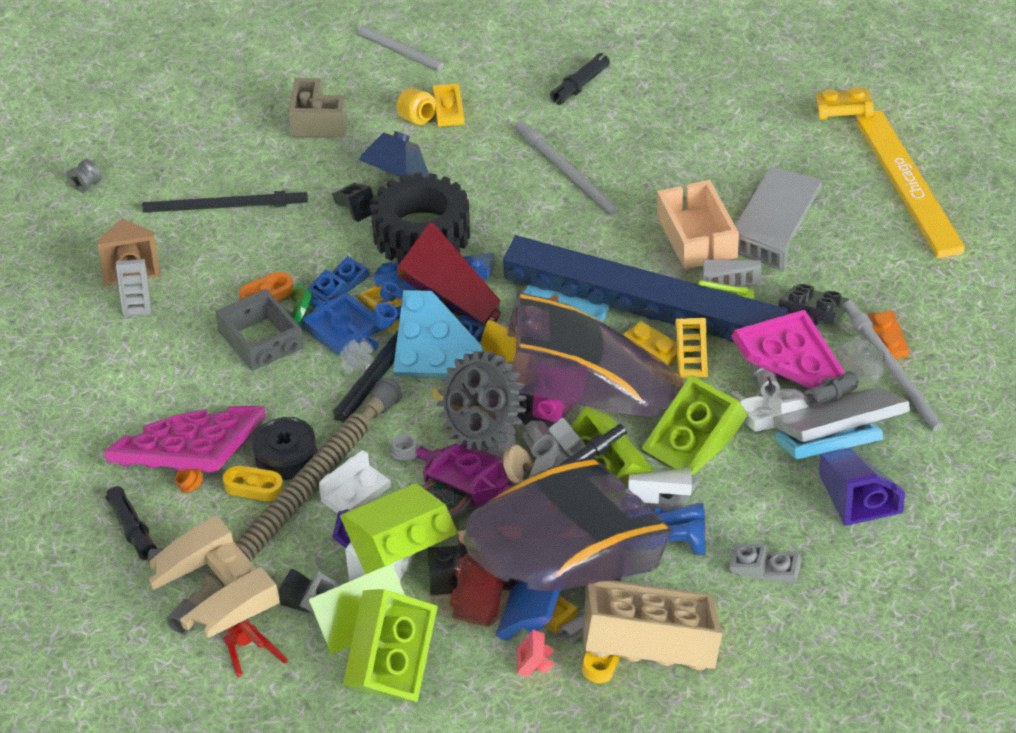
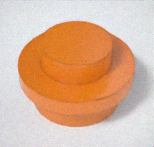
[175,468,203,493]

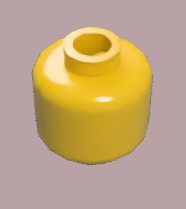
[397,88,436,125]

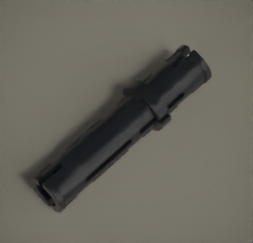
[550,53,610,105]
[105,486,157,560]

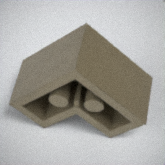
[289,78,347,137]

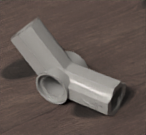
[522,420,570,500]

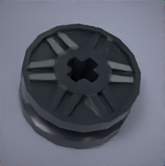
[252,417,318,481]

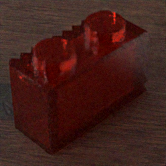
[450,551,508,628]

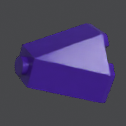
[819,448,905,526]

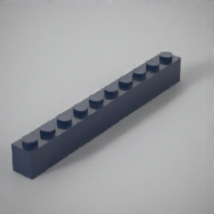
[503,235,788,343]

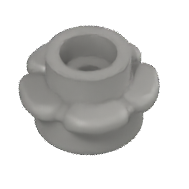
[390,434,420,461]

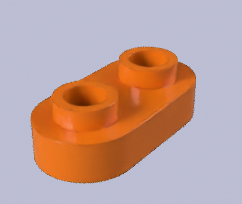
[239,272,293,310]

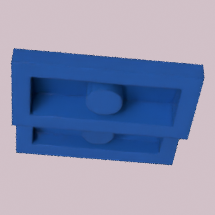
[496,569,566,641]

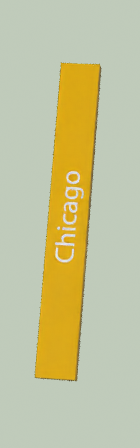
[855,110,965,258]

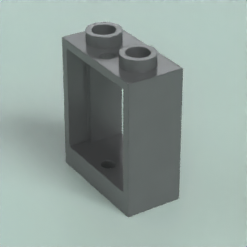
[216,289,303,371]

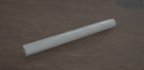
[358,26,444,72]

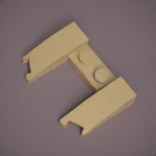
[149,515,280,638]

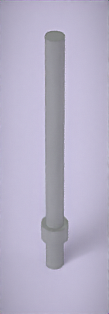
[515,120,619,215]
[842,300,943,432]

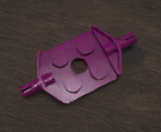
[416,443,520,507]

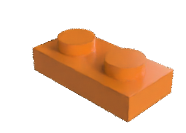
[866,311,909,361]

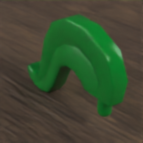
[290,283,312,324]

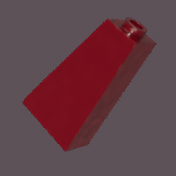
[397,222,502,327]

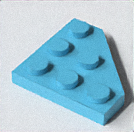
[393,290,485,378]

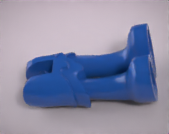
[619,503,706,556]

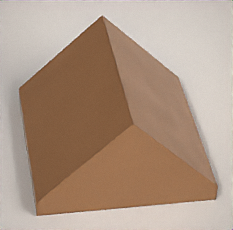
[97,218,161,285]

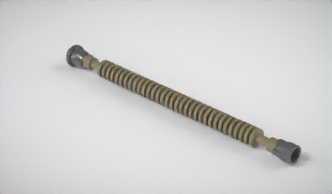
[166,377,402,635]

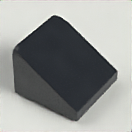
[278,568,321,613]

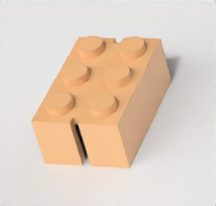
[657,180,739,270]

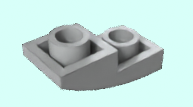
[730,544,801,584]

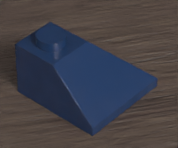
[359,131,429,178]

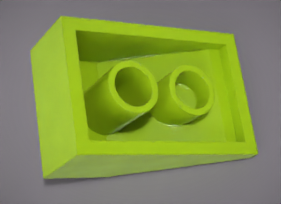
[641,375,748,475]

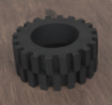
[371,173,471,264]

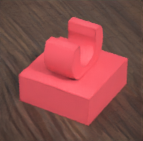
[517,630,554,676]

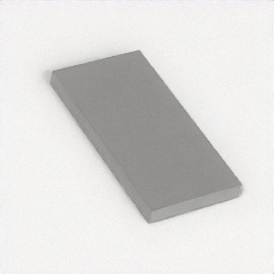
[735,166,822,250]
[773,387,910,442]

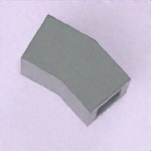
[548,417,586,457]

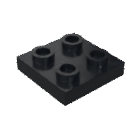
[778,284,849,326]

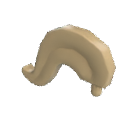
[503,445,535,488]

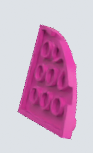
[104,406,266,472]

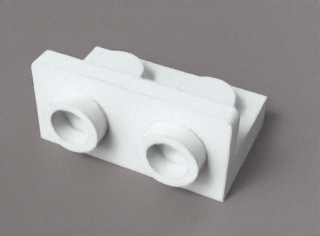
[319,450,391,514]

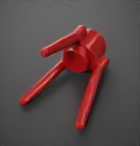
[223,619,288,677]

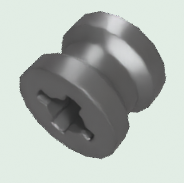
[66,159,102,193]

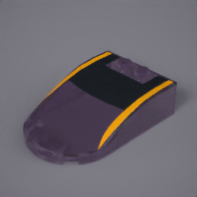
[507,292,684,416]
[463,457,673,591]

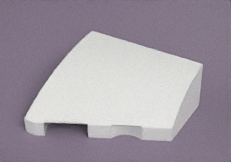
[729,389,809,432]
[627,468,692,503]

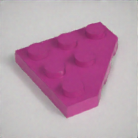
[731,310,845,388]

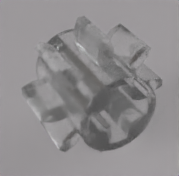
[339,338,375,374]

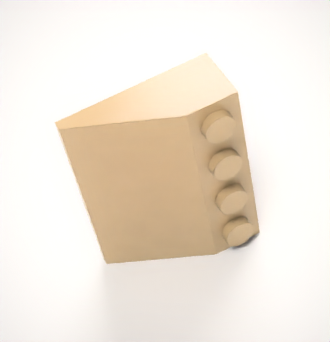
[583,577,722,670]

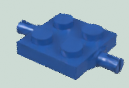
[301,292,382,356]

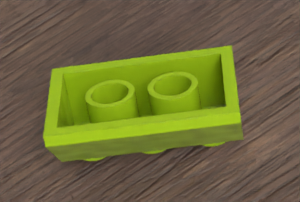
[571,406,655,503]
[340,483,458,575]
[342,589,438,702]

